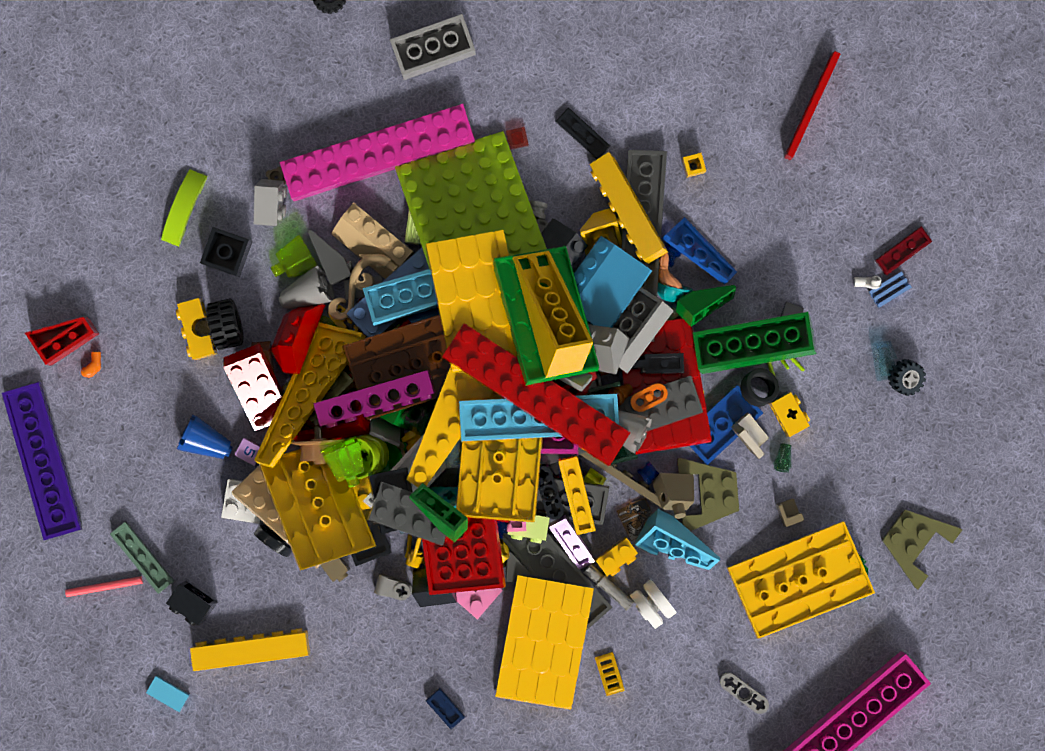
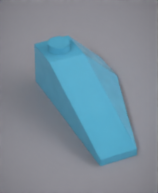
[635,509,720,570]

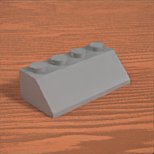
[588,325,629,374]

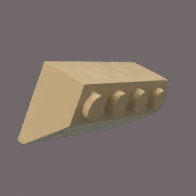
[331,202,414,279]

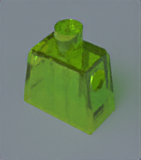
[270,235,318,279]
[320,436,364,487]

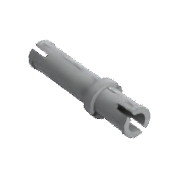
[583,563,634,611]

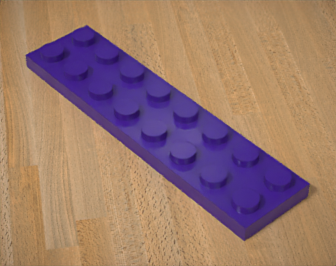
[2,382,82,540]

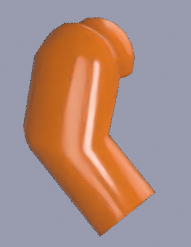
[81,352,101,378]

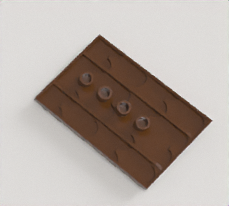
[342,315,450,421]

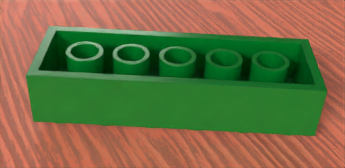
[693,312,817,374]

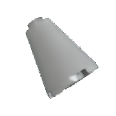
[279,266,335,310]
[618,410,652,454]

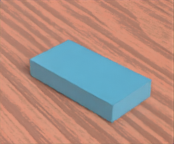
[146,675,190,712]

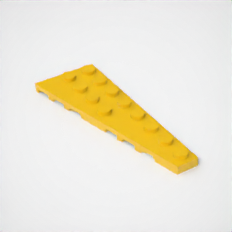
[254,323,366,468]
[407,367,493,487]

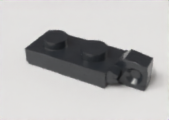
[631,353,684,374]

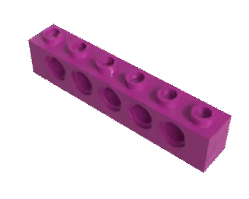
[314,370,436,428]

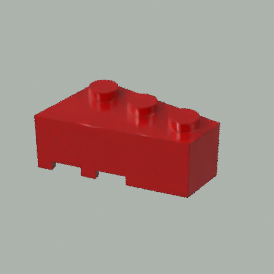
[25,317,99,366]

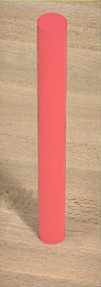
[65,576,143,597]

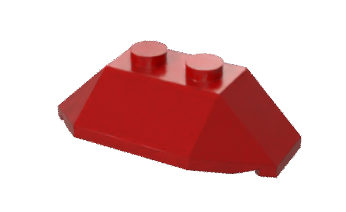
[271,304,325,374]

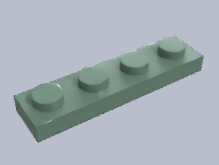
[110,522,174,594]

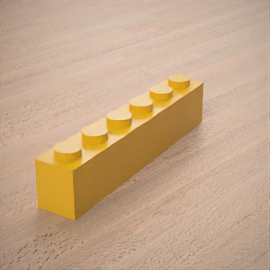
[590,152,668,264]
[190,628,310,671]

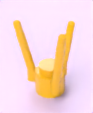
[405,534,425,568]

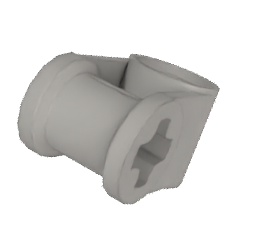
[374,574,412,600]

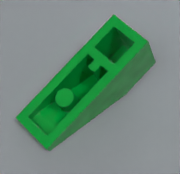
[676,285,736,326]
[409,483,468,542]

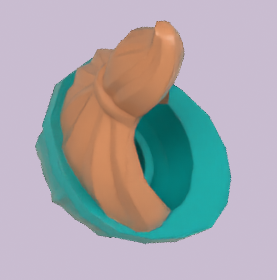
[658,252,693,302]

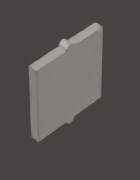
[369,417,401,446]

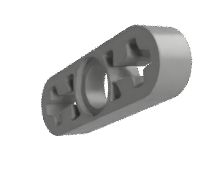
[720,672,769,714]

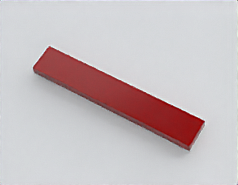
[784,51,841,160]

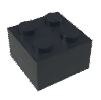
[200,227,252,278]
[166,581,218,626]

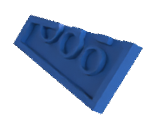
[662,217,737,285]

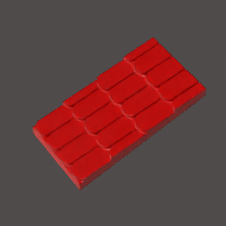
[621,318,711,455]

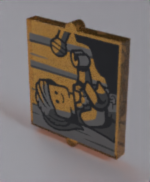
[616,497,652,541]

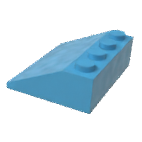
[574,236,652,328]

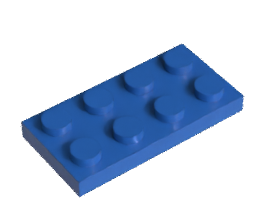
[690,385,763,465]

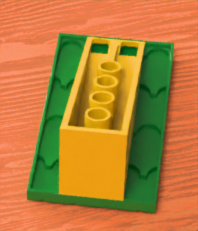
[493,246,599,385]

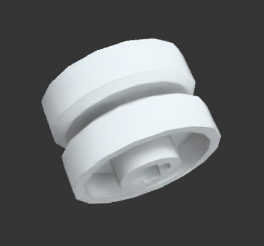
[630,579,677,629]

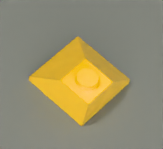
[580,208,622,256]

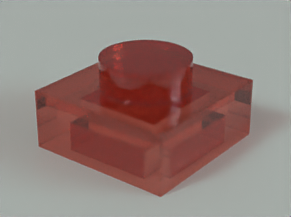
[506,127,529,150]

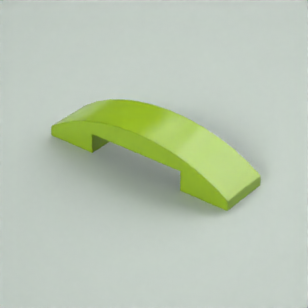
[161,169,208,247]

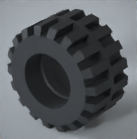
[206,298,244,350]

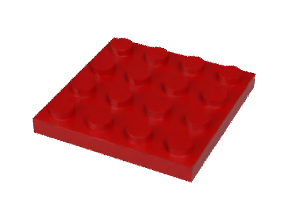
[422,517,506,595]

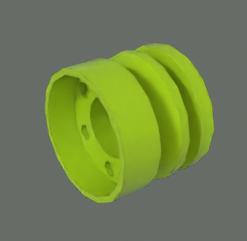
[338,434,389,479]

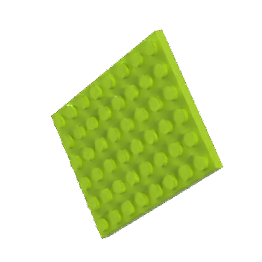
[395,131,547,272]

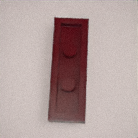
[874,226,932,275]

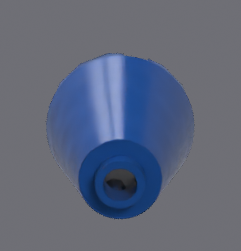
[176,414,233,459]

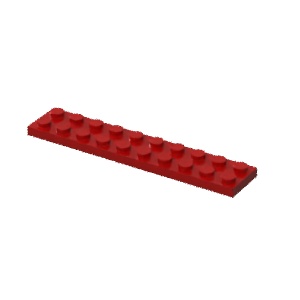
[442,323,631,466]

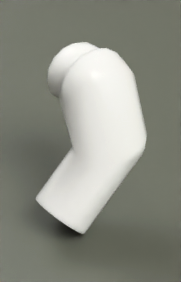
[854,276,882,289]

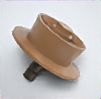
[291,419,346,464]

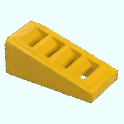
[594,652,625,696]

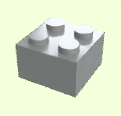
[254,179,287,226]

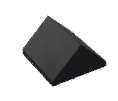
[412,568,458,607]

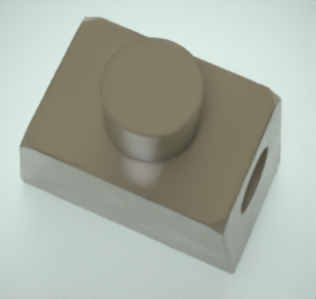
[653,473,694,519]

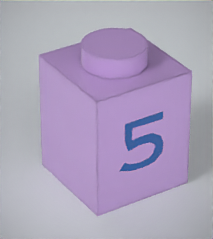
[235,438,260,466]

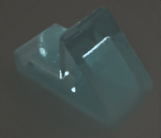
[871,341,897,381]

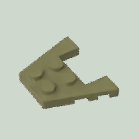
[677,458,739,531]
[882,510,962,590]

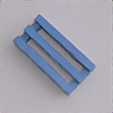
[868,271,912,308]

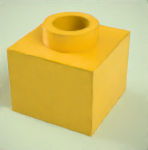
[682,153,706,178]

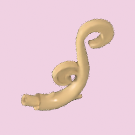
[328,253,398,320]

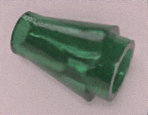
[773,443,792,473]

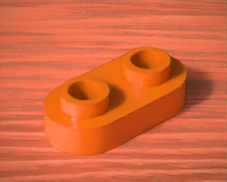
[630,384,668,412]

